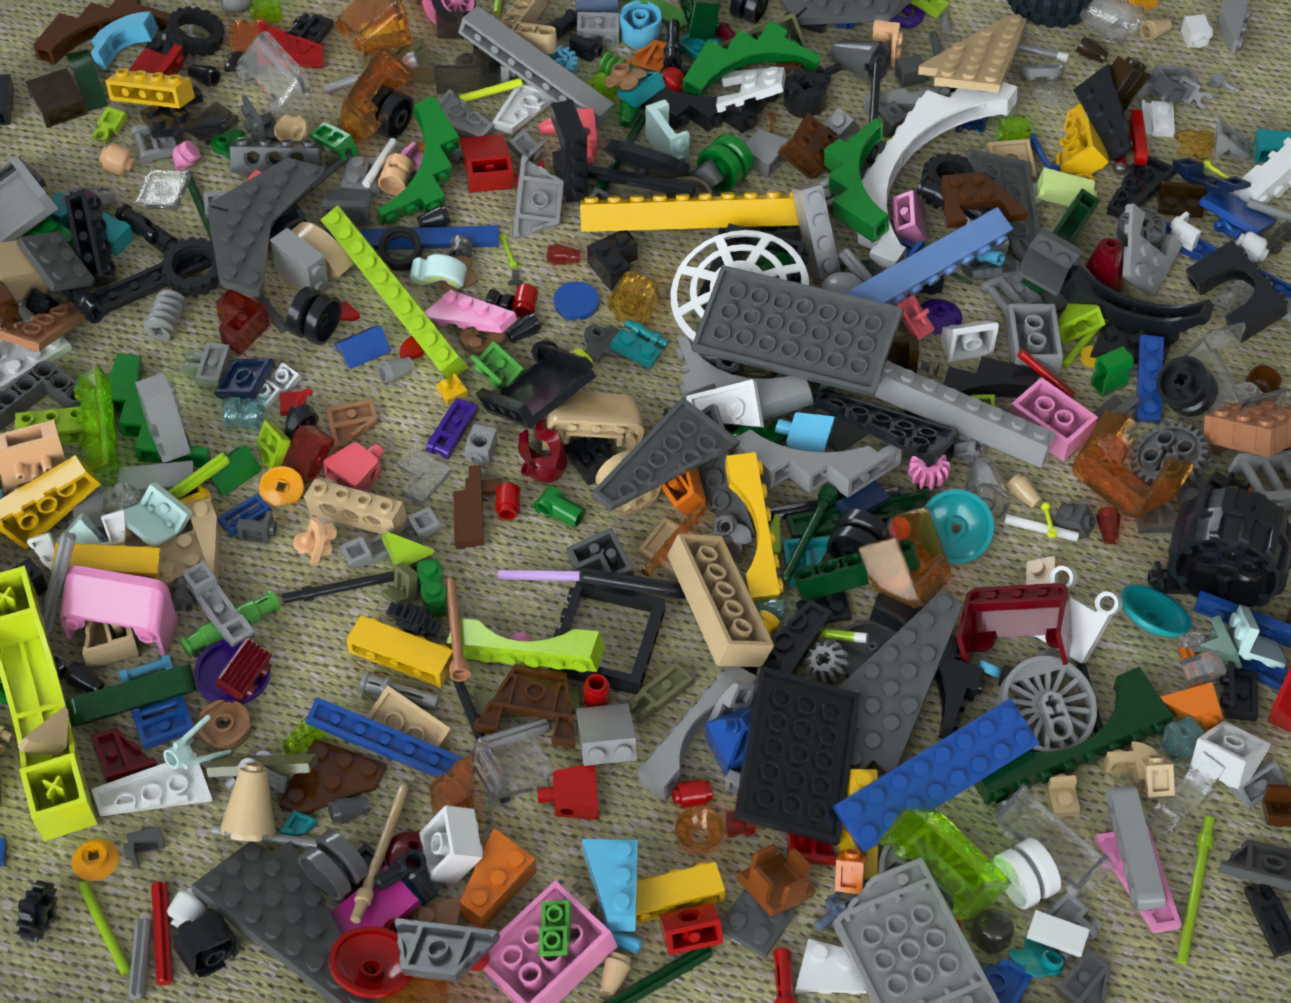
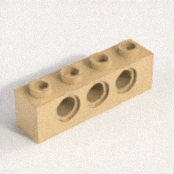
[304,478,408,536]

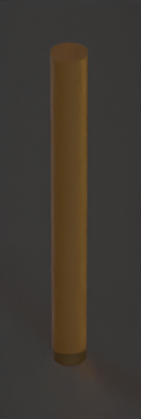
[641,503,707,577]

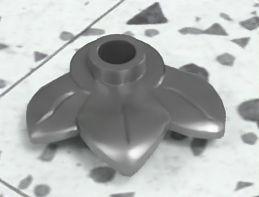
[708,515,753,563]

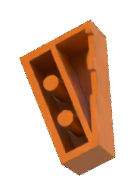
[661,467,707,516]
[460,828,536,929]

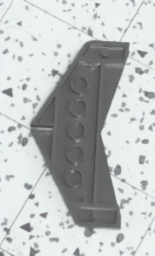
[780,0,913,25]
[207,158,326,297]

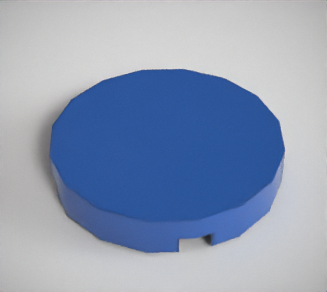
[553,281,599,320]

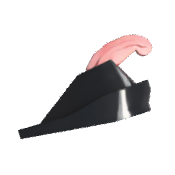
[284,388,319,446]

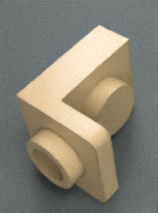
[1141,754,1175,798]
[1047,774,1081,817]

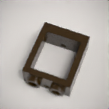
[1111,56,1151,114]

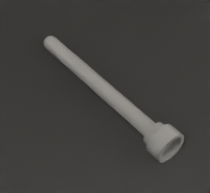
[323,50,421,93]

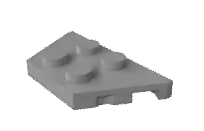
[512,155,564,239]

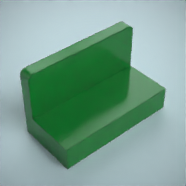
[207,445,261,496]

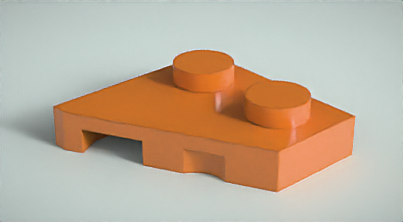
[624,40,667,73]

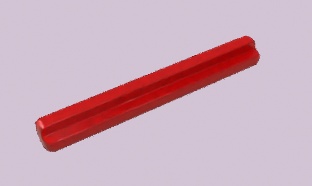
[151,881,173,986]

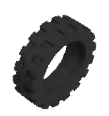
[166,6,225,57]
[161,237,219,297]

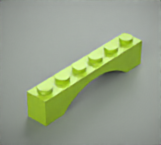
[446,618,605,672]

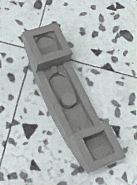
[339,507,441,567]
[181,561,255,647]

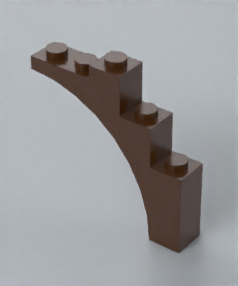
[33,0,171,65]

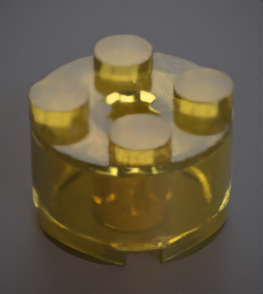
[607,271,660,323]

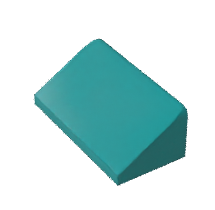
[617,71,665,107]

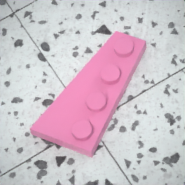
[1094,826,1182,933]

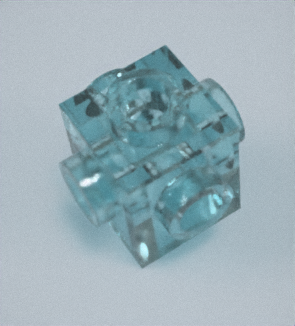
[1160,715,1205,762]

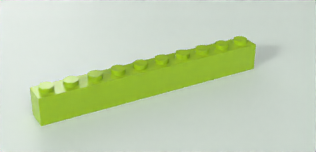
[320,205,469,378]

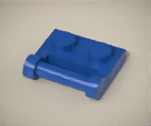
[131,696,194,750]

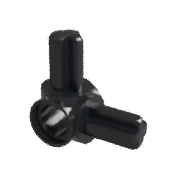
[373,849,438,903]

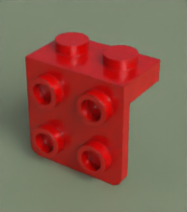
[129,44,185,75]

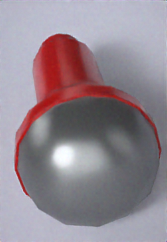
[1113,155,1128,175]

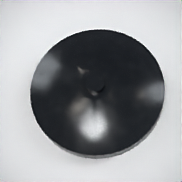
[603,139,690,177]

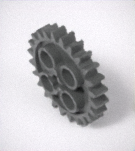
[1129,421,1211,492]

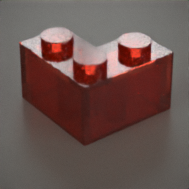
[215,289,270,355]

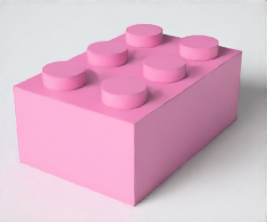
[1009,377,1098,462]

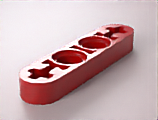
[1129,109,1148,165]

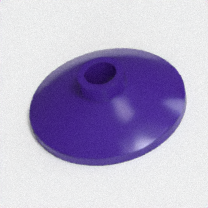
[920,299,962,334]

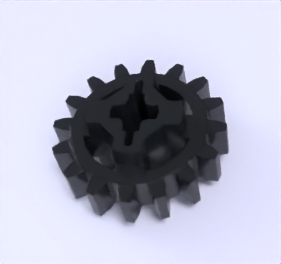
[386,601,442,637]
[16,880,58,943]

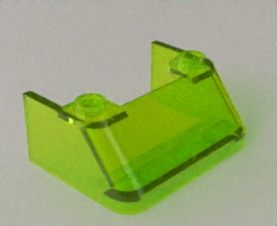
[878,808,1011,920]

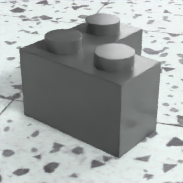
[566,527,634,576]

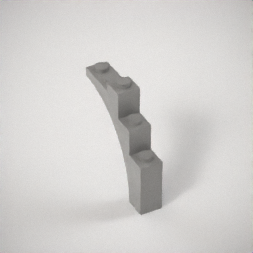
[676,335,813,421]

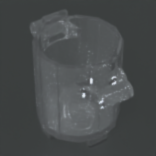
[1080,0,1147,46]

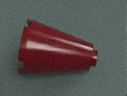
[1085,238,1124,293]

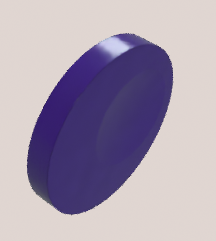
[194,640,271,705]

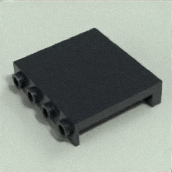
[475,343,596,429]

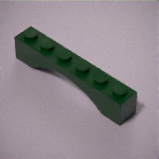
[1021,188,1101,295]

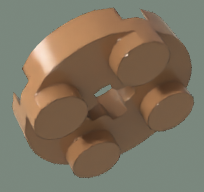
[460,326,507,356]
[198,700,251,751]

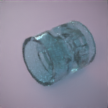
[223,397,263,430]

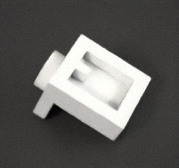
[1170,212,1201,251]

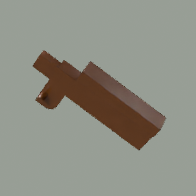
[453,465,502,550]

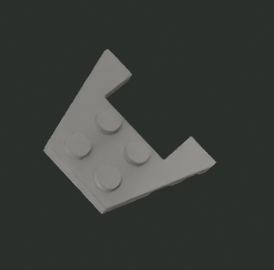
[1123,204,1183,296]

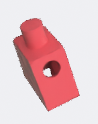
[576,108,597,164]
[323,443,384,491]

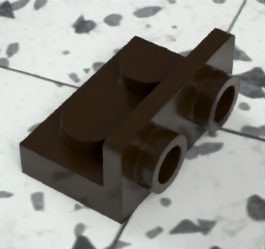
[1157,181,1206,219]

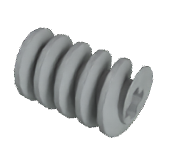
[144,290,186,341]

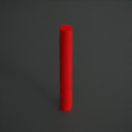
[1017,349,1075,398]

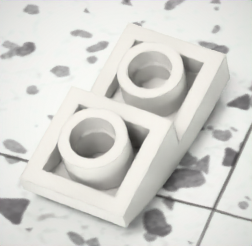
[255,362,302,408]

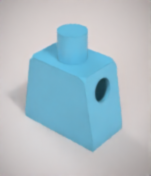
[775,412,835,452]

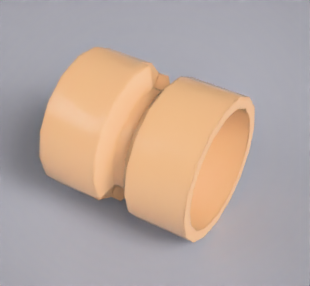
[378,153,414,195]

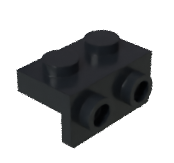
[1219,661,1258,722]

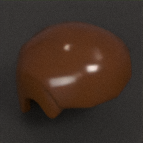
[1244,365,1282,403]

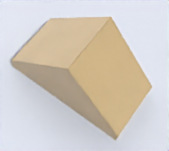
[18,706,68,756]

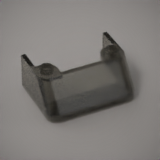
[434,11,501,95]

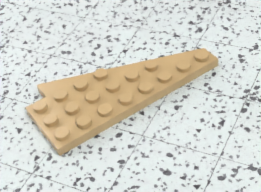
[918,15,1027,93]

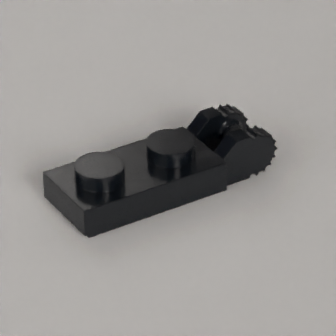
[1244,884,1291,958]

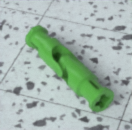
[179,590,281,658]

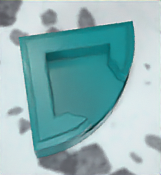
[280,810,318,836]

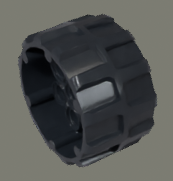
[1167,486,1291,607]

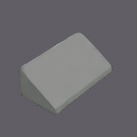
[1227,760,1288,809]

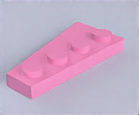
[425,290,517,333]

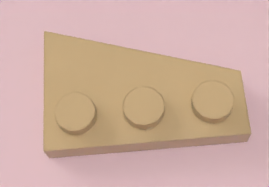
[366,685,453,748]

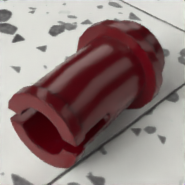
[715,22,736,41]

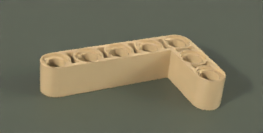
[500,0,558,54]

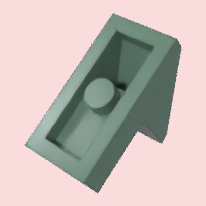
[1199,615,1242,669]

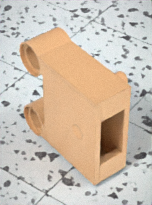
[0,420,68,497]

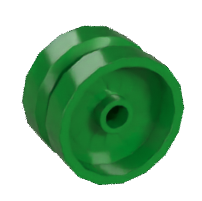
[697,134,754,192]

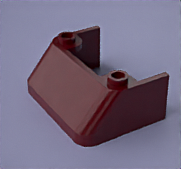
[957,583,1072,665]

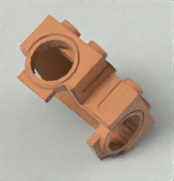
[1203,401,1291,458]

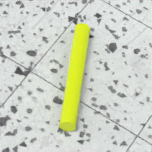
[459,78,523,102]

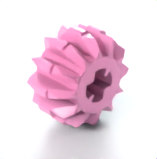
[908,455,950,490]

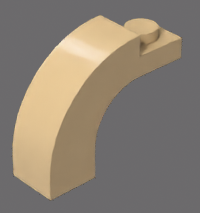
[291,222,354,278]

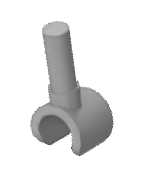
[1208,72,1240,93]

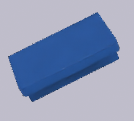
[333,325,391,369]

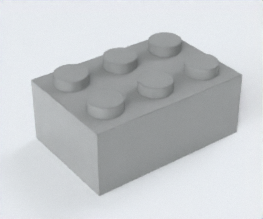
[1005,304,1063,376]

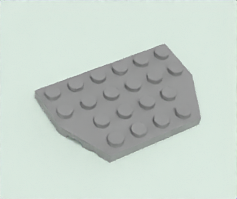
[833,857,1000,1003]

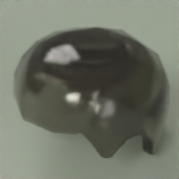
[971,908,1014,953]

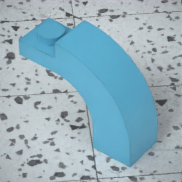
[91,11,159,70]

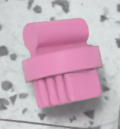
[172,140,201,171]

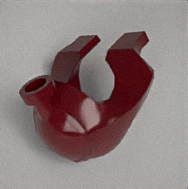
[517,418,567,483]

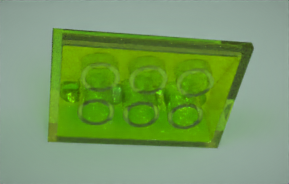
[74,366,119,477]

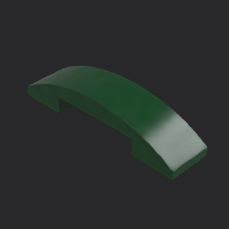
[66,49,108,111]

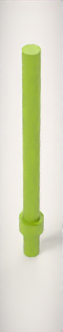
[1176,816,1215,966]

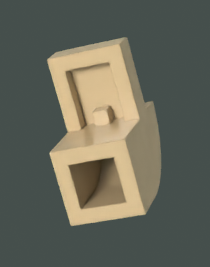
[1103,742,1158,791]

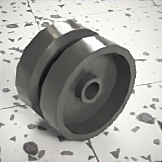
[298,829,369,902]

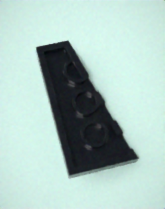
[1073,64,1134,162]
[1107,155,1177,219]

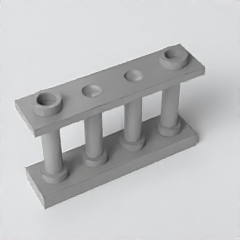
[1227,450,1291,512]

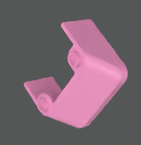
[60,566,178,655]

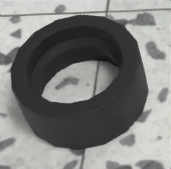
[378,226,423,271]

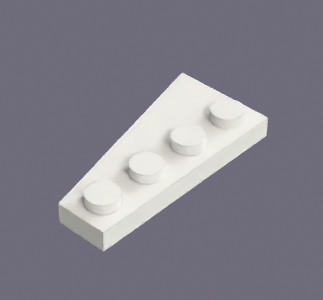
[91,752,213,816]
[795,939,867,994]

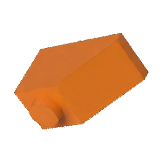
[1161,682,1224,728]

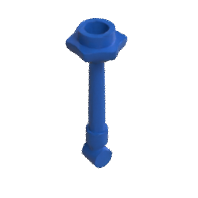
[1028,133,1060,172]

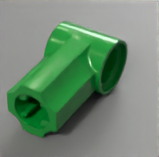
[533,486,586,528]

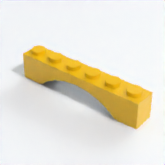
[725,452,783,604]

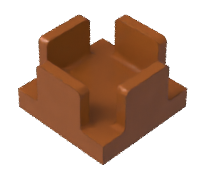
[737,844,815,917]

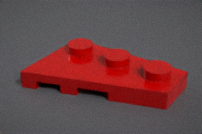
[258,21,323,68]

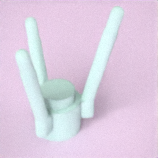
[164,715,232,769]

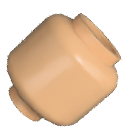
[99,144,134,176]

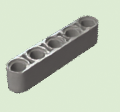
[1106,785,1165,911]

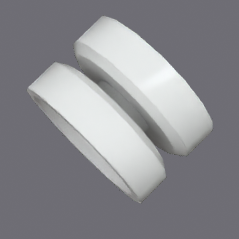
[993,838,1061,910]

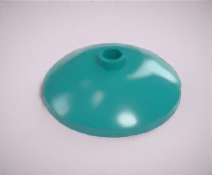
[919,489,994,564]
[1120,584,1192,638]

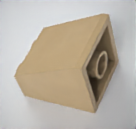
[0,240,48,301]

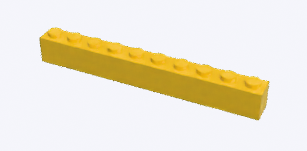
[580,191,799,232]

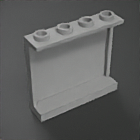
[0,155,58,242]

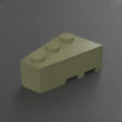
[360,39,433,85]

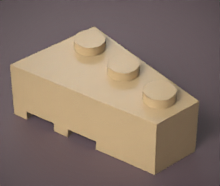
[82,620,139,669]

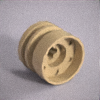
[596,450,661,517]

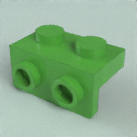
[470,341,526,390]

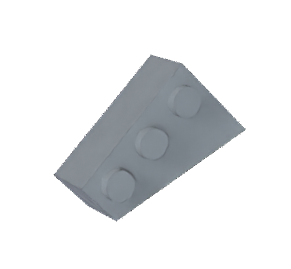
[135,372,191,463]

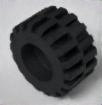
[921,153,974,211]

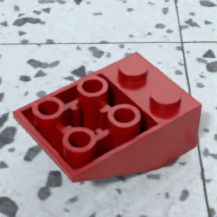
[459,134,514,193]

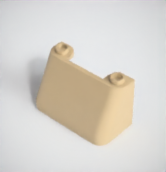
[542,391,644,451]

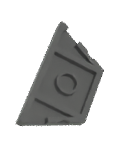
[1218,839,1291,891]
[395,918,500,982]

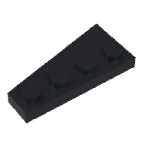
[739,600,833,676]

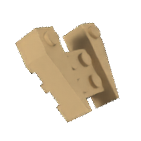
[126,498,221,591]

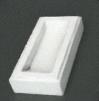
[1026,910,1090,957]

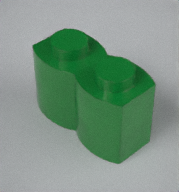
[1091,346,1134,397]
[417,559,448,618]

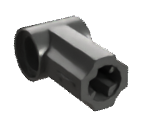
[688,159,724,188]

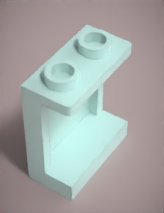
[645,99,690,163]

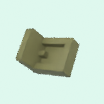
[382,562,418,605]

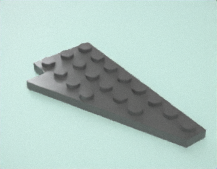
[839,589,963,774]

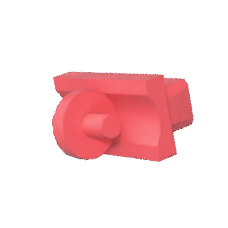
[896,295,935,341]

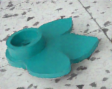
[1009,936,1064,978]

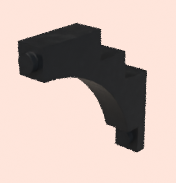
[904,356,1038,422]

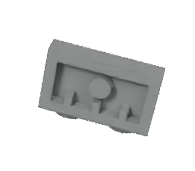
[577,12,620,46]

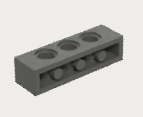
[230,139,323,173]

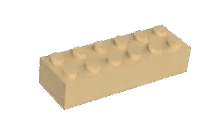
[667,534,774,667]

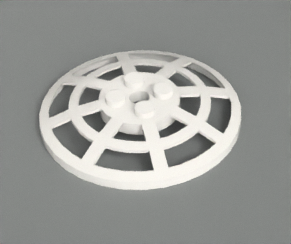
[671,230,810,342]

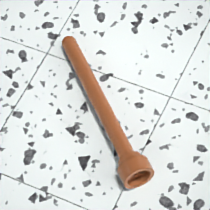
[445,578,471,682]

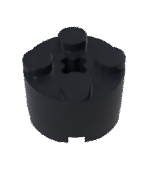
[783,68,827,118]
[173,910,241,978]

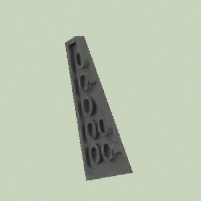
[966,149,1040,263]
[698,404,756,539]

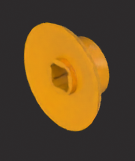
[259,466,304,507]
[72,839,119,881]

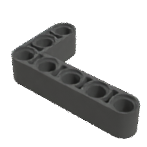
[0,361,91,431]

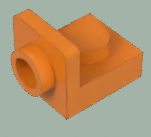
[835,848,867,894]

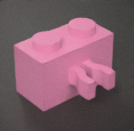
[889,190,927,244]

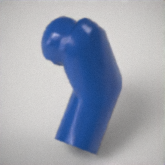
[1213,218,1246,240]

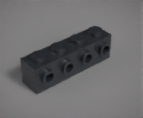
[64,189,116,287]

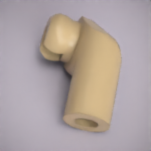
[1114,418,1136,448]

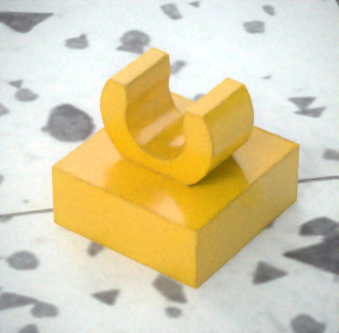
[435,374,468,405]

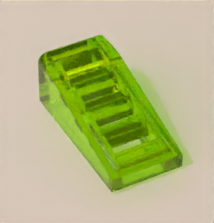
[282,716,329,755]

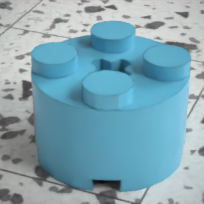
[620,1,662,50]

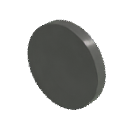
[836,620,896,679]

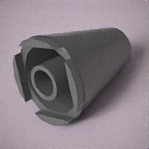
[830,41,891,83]

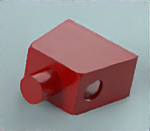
[537,765,599,820]

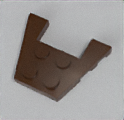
[940,172,1029,228]
[473,664,576,749]

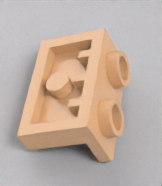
[872,20,903,66]

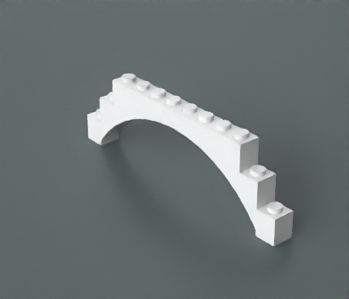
[856,82,1017,270]

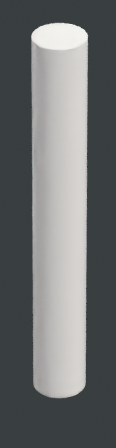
[362,138,397,188]
[1004,514,1079,542]

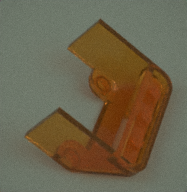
[1072,409,1195,519]
[858,506,951,608]

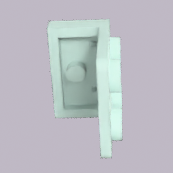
[125,482,193,547]
[1227,605,1287,668]

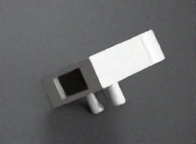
[1035,566,1123,663]

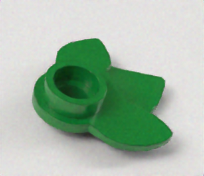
[211,129,253,160]

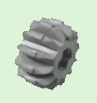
[805,640,850,685]

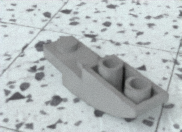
[863,87,951,117]

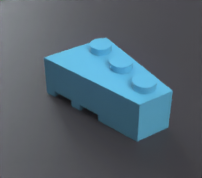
[582,839,638,932]

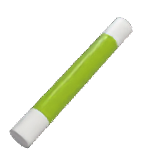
[819,628,869,644]

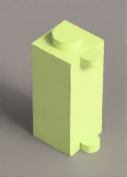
[1035,168,1097,206]

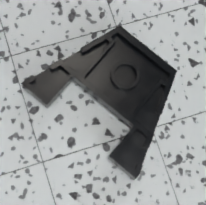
[140,86,222,138]

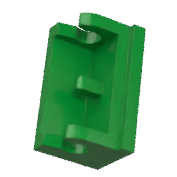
[309,122,359,161]

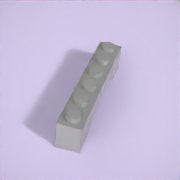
[638,666,756,801]

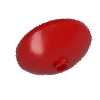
[329,926,413,998]

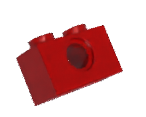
[659,903,724,955]

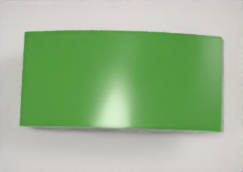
[539,900,572,957]

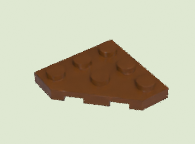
[279,738,387,815]

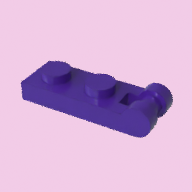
[426,397,478,460]

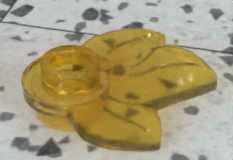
[1174,130,1215,161]

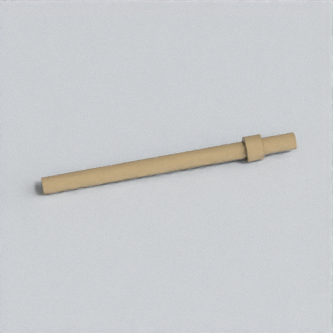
[350,785,409,923]

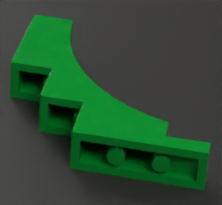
[102,353,212,468]

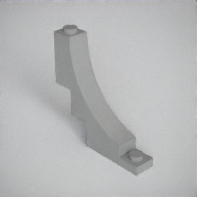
[732,429,902,498]

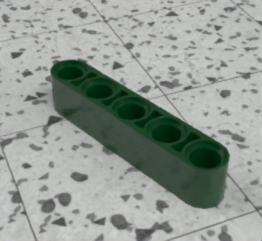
[793,540,920,600]
[66,664,197,727]

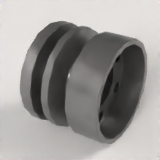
[1114,207,1166,257]

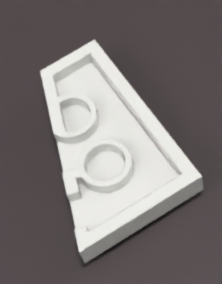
[492,81,554,134]
[686,379,764,428]

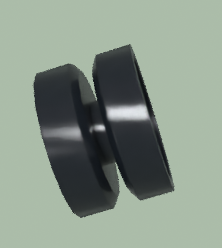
[361,84,413,139]
[286,286,342,345]
[1156,356,1218,417]
[826,509,890,559]

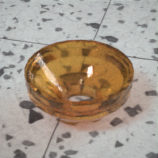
[675,806,725,854]

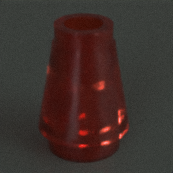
[547,243,580,266]
[1096,507,1121,544]

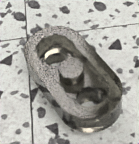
[1266,221,1291,257]

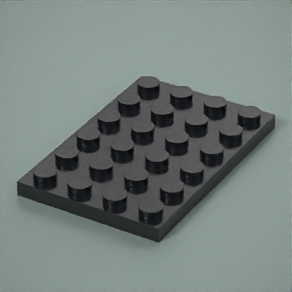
[734,666,860,846]

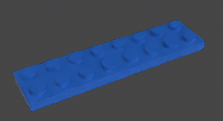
[833,698,1040,853]

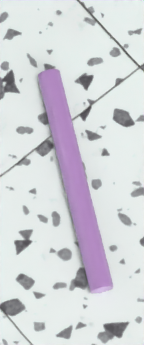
[498,570,580,581]

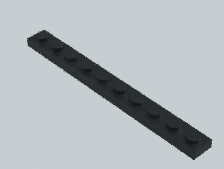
[91,203,307,314]

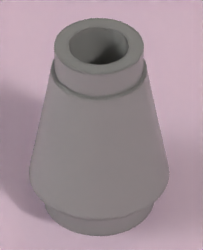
[377,357,414,383]

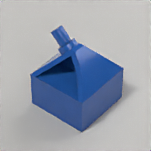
[705,705,752,778]

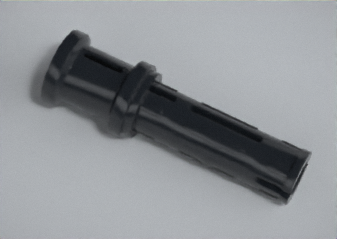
[663,19,682,69]

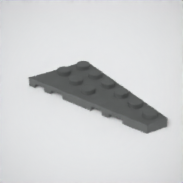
[591,397,740,511]

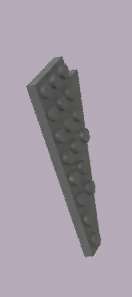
[191,841,378,1003]

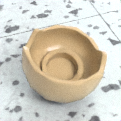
[274,114,310,143]

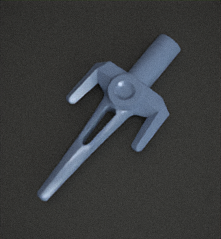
[814,891,858,931]

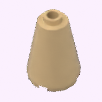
[220,762,276,841]

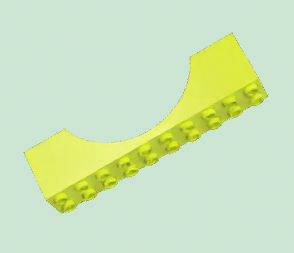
[0,566,98,841]

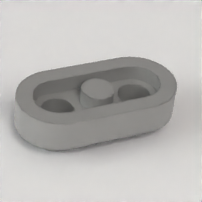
[1020,64,1064,80]

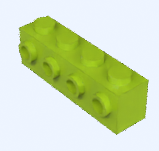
[15,403,117,445]

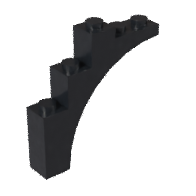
[641,88,779,133]
[1060,265,1215,345]
[870,586,985,739]

